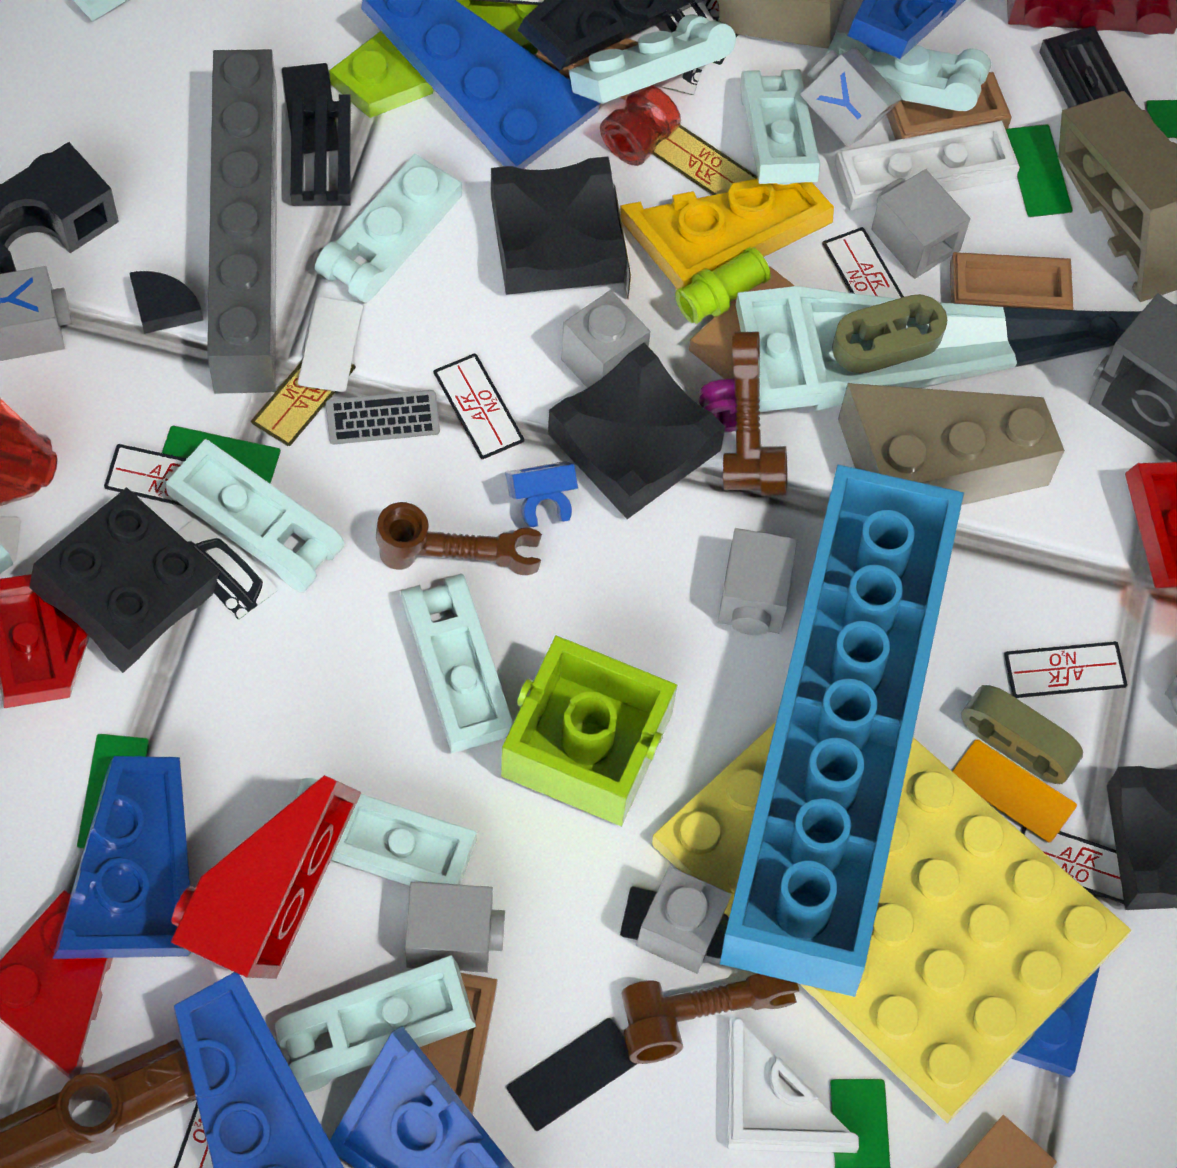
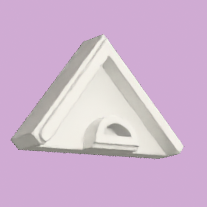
[728,1017,859,1153]

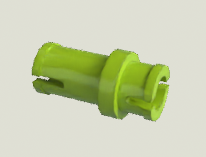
[675,247,771,324]

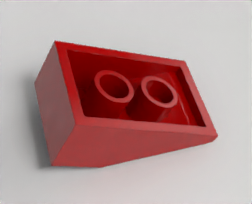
[171,775,362,979]

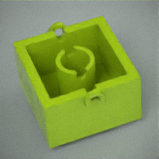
[501,635,678,827]

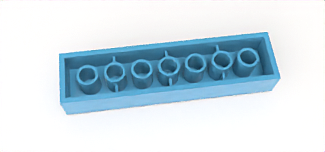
[720,465,964,997]

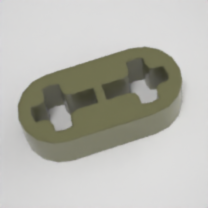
[832,294,948,374]
[961,685,1083,784]

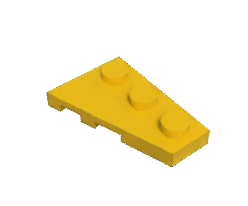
[620,178,834,289]

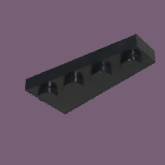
[518,0,705,70]

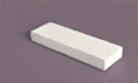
[834,121,1020,210]

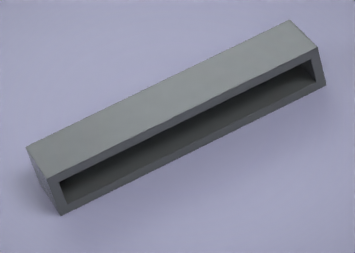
[207,49,277,394]

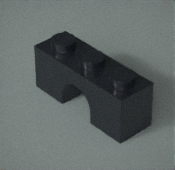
[0,142,119,274]

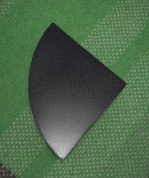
[129,271,204,334]

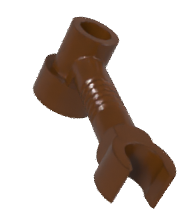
[723,332,788,496]
[376,502,542,575]
[621,974,800,1064]

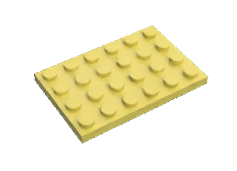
[652,722,1131,1124]

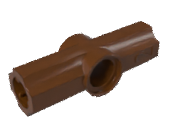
[0,1039,196,1168]

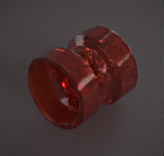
[600,85,681,166]

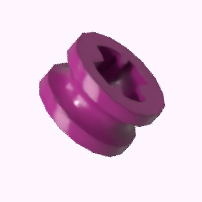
[698,379,737,432]

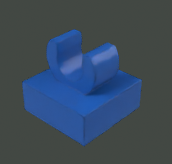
[505,461,578,527]

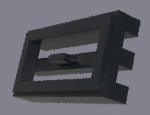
[1039,26,1135,108]
[290,94,351,206]

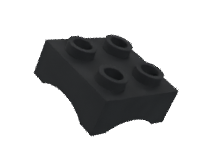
[491,156,627,295]
[548,343,725,519]
[29,487,220,673]
[1106,766,1177,910]

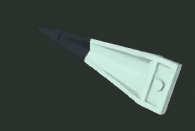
[736,286,1142,412]

